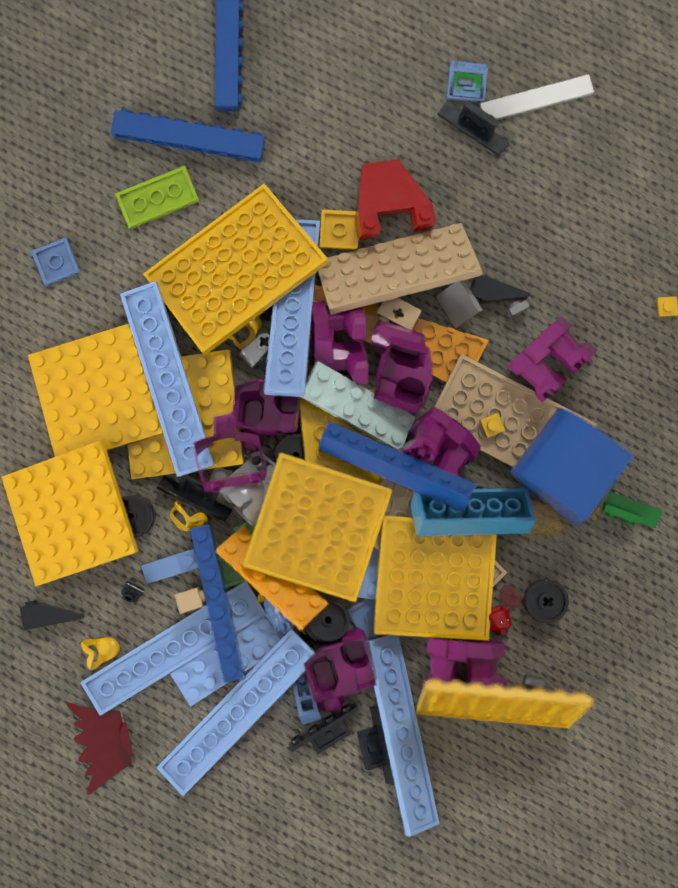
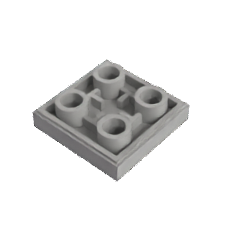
[436,280,482,329]

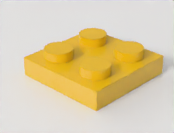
[320,210,358,250]

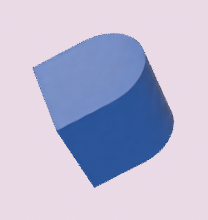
[510,408,634,526]

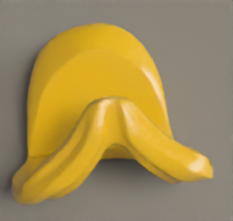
[229,316,262,350]
[170,501,208,531]
[81,637,120,670]

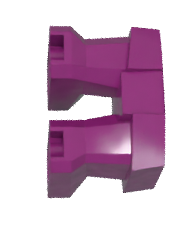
[311,301,368,385]
[508,317,598,403]
[371,321,433,413]
[233,379,301,451]
[398,407,481,476]
[303,627,377,712]
[424,637,507,689]

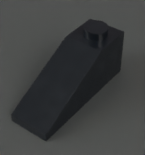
[470,275,530,305]
[20,600,84,630]

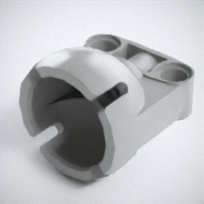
[219,452,276,526]

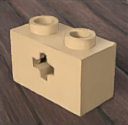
[376,298,422,330]
[174,586,207,614]

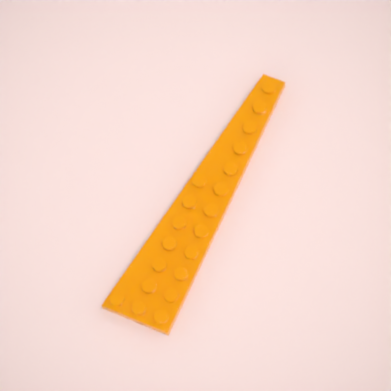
[313,285,489,383]

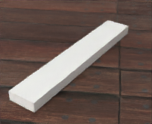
[480,74,594,120]

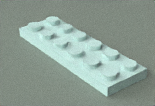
[299,361,415,450]

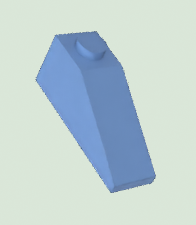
[141,549,199,584]
[293,672,321,724]

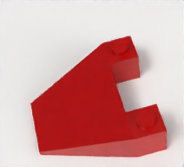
[355,159,436,241]

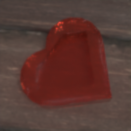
[499,585,523,610]

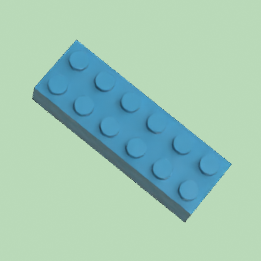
[410,488,536,536]

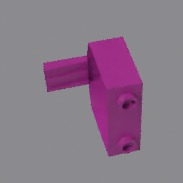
[194,413,267,492]

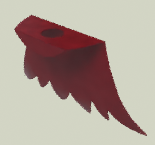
[67,703,134,795]

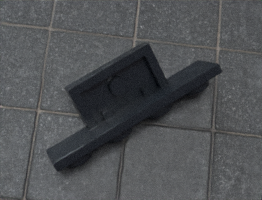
[437,100,510,157]
[156,473,233,522]
[289,702,359,754]
[357,706,395,785]

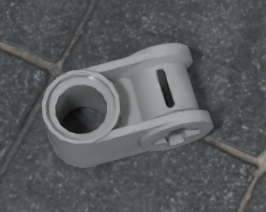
[239,333,270,369]

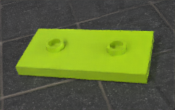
[115,166,200,229]

